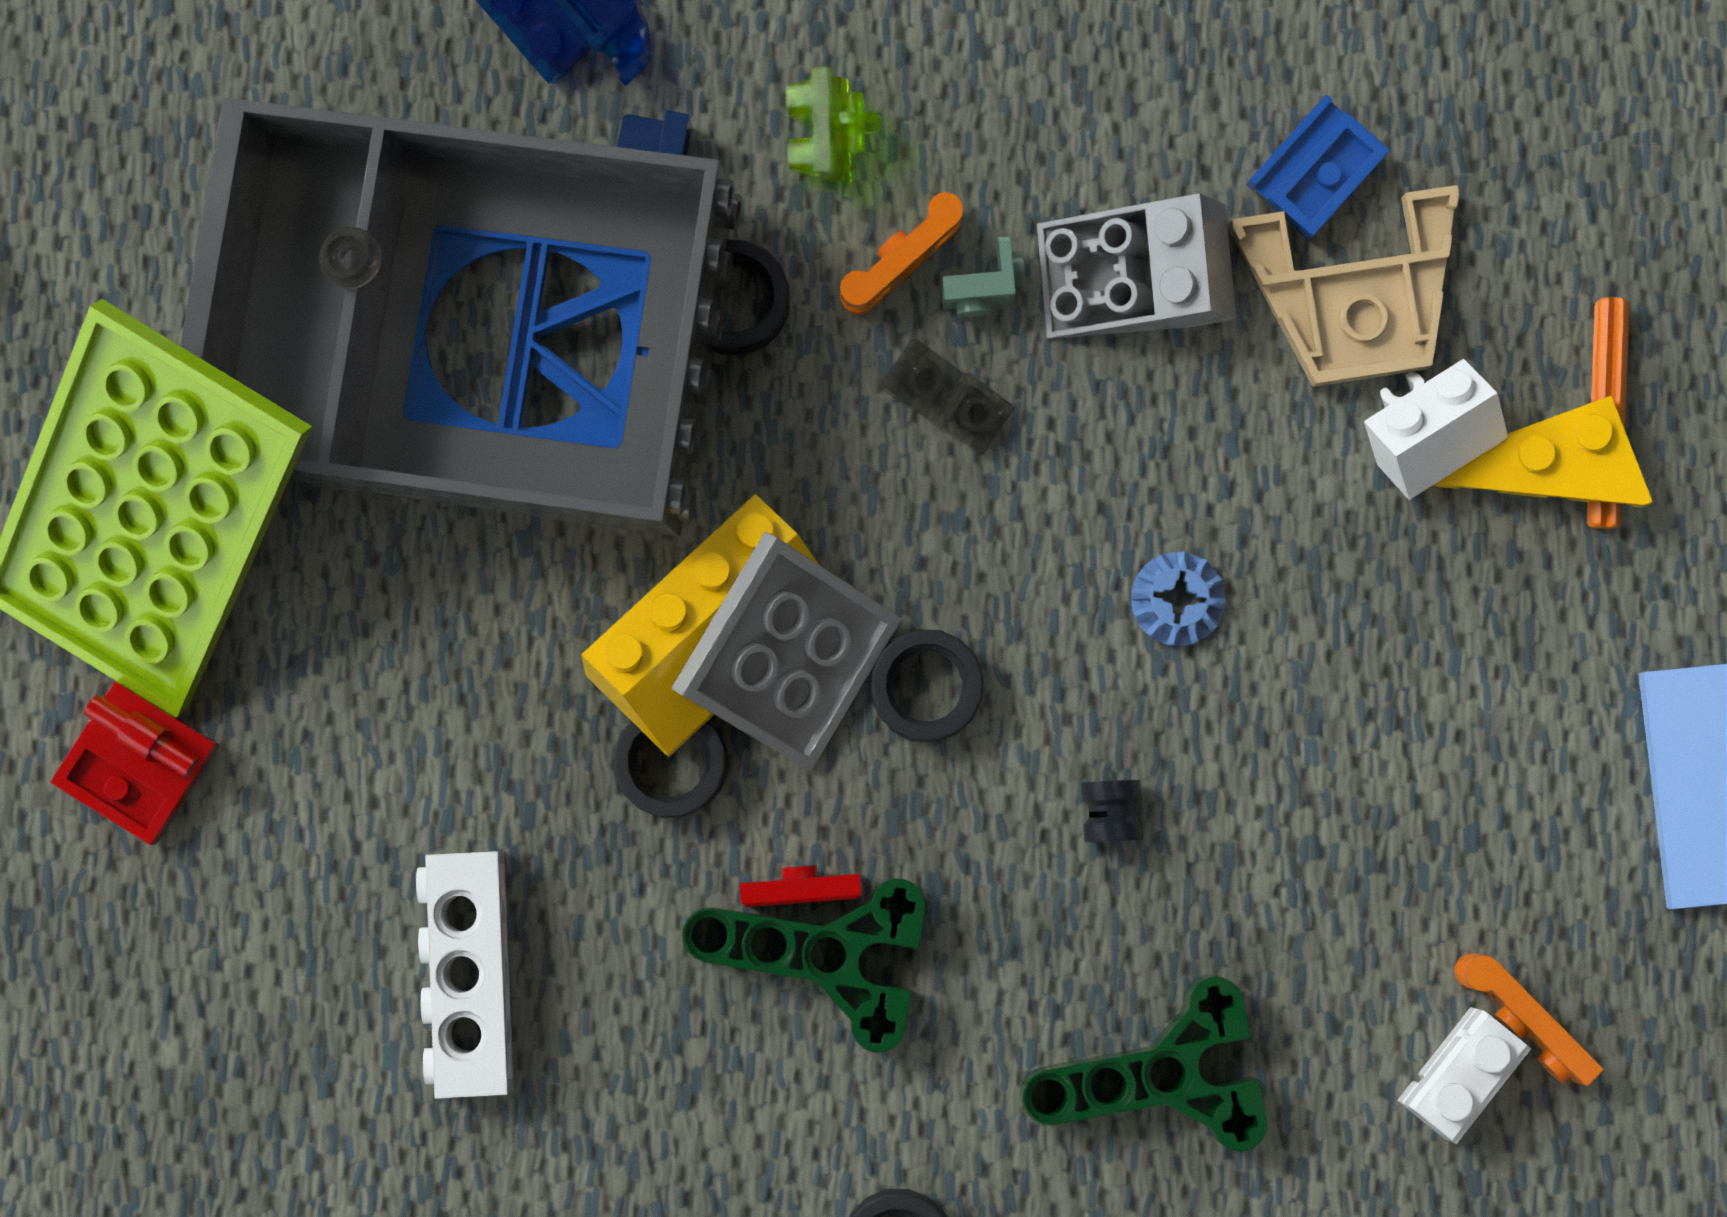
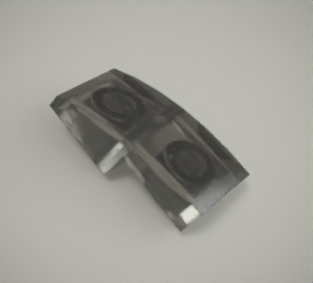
[879,339,1015,455]

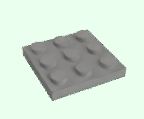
[671,532,901,771]

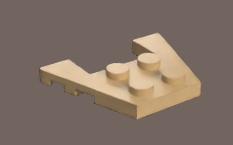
[1229,185,1459,387]

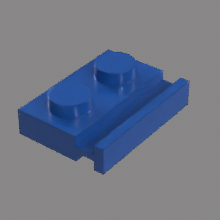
[1246,94,1390,241]

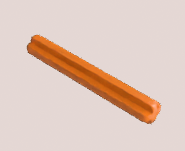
[1587,297,1630,529]

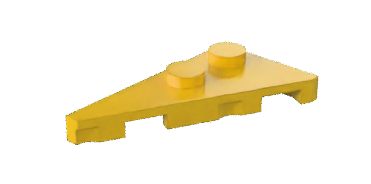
[1434,396,1653,508]

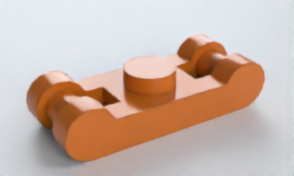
[840,192,963,315]

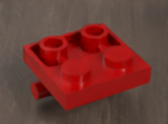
[50,681,220,845]

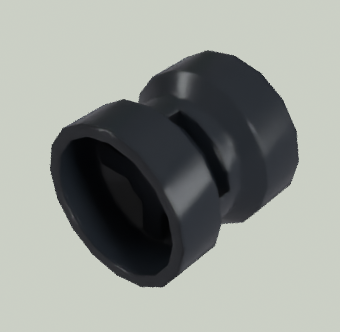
[1081,780,1143,842]

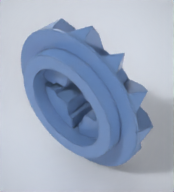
[1131,551,1226,646]

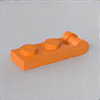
[1454,953,1604,1086]

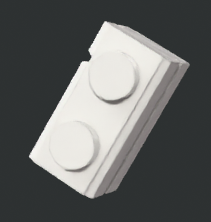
[1397,1007,1531,1144]

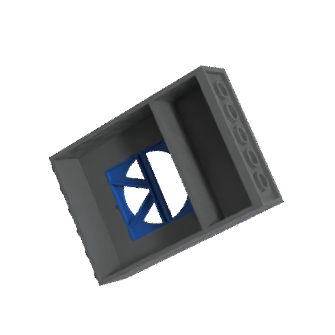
[180,97,742,537]

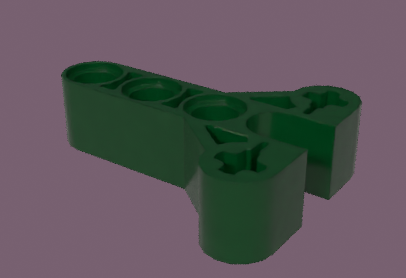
[682,878,925,1053]
[1020,975,1267,1151]

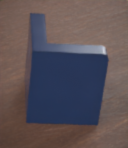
[617,110,692,156]

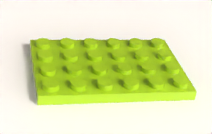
[0,299,312,718]

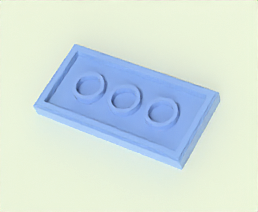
[1638,664,1727,909]

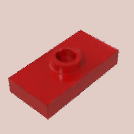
[739,865,861,907]

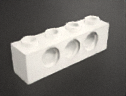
[416,851,514,1098]

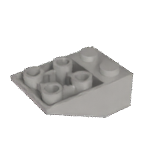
[1037,193,1236,339]

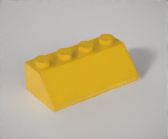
[581,494,819,757]

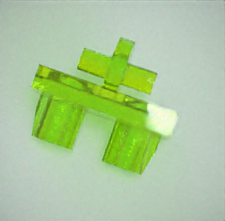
[786,66,882,184]

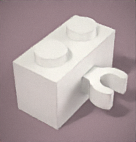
[1364,359,1508,500]

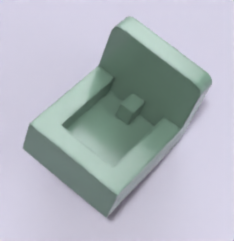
[941,236,1025,318]

